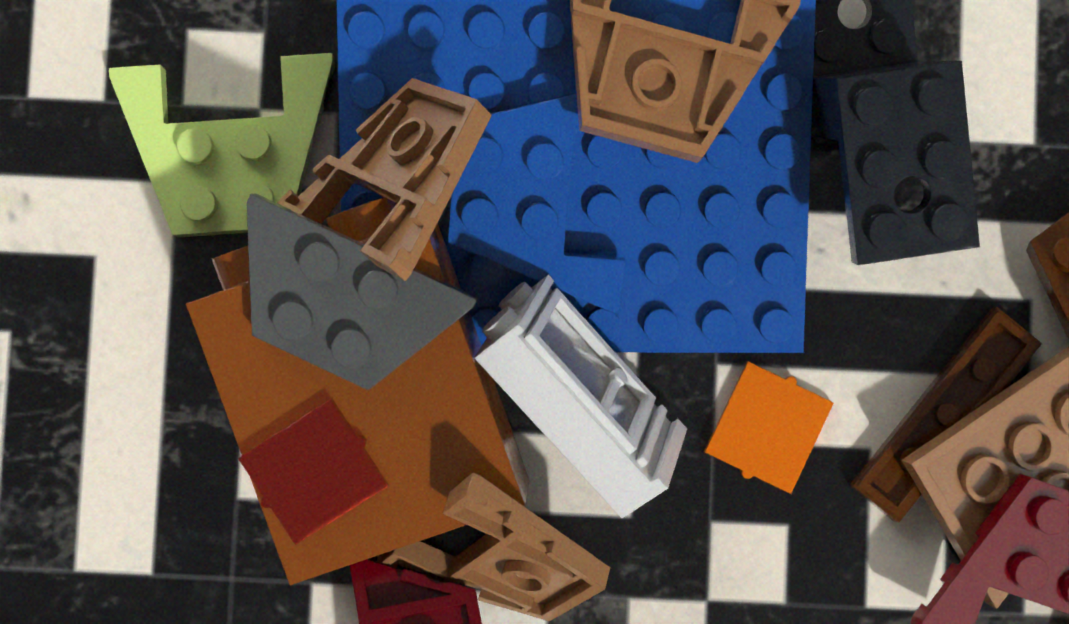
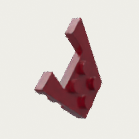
[910,473,1069,624]

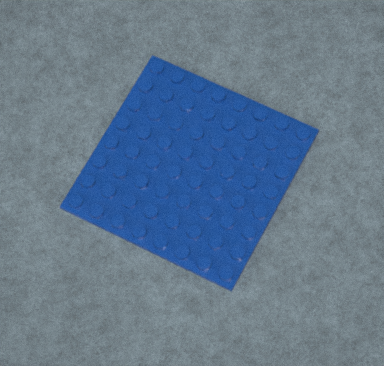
[337,0,816,353]

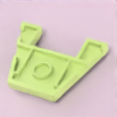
[109,53,335,237]

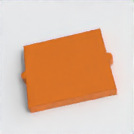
[704,361,834,494]

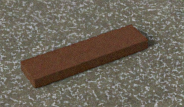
[850,307,1042,523]

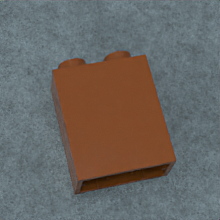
[186,197,530,585]

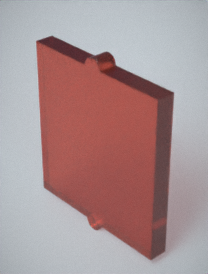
[238,398,389,545]

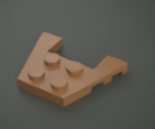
[570,0,801,163]
[277,78,492,281]
[376,473,610,621]

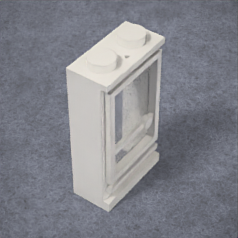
[474,274,687,518]

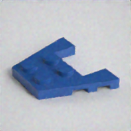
[448,93,626,313]

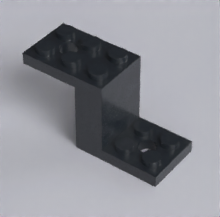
[811,0,980,265]

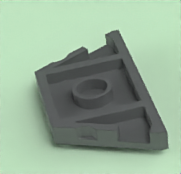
[247,193,478,390]

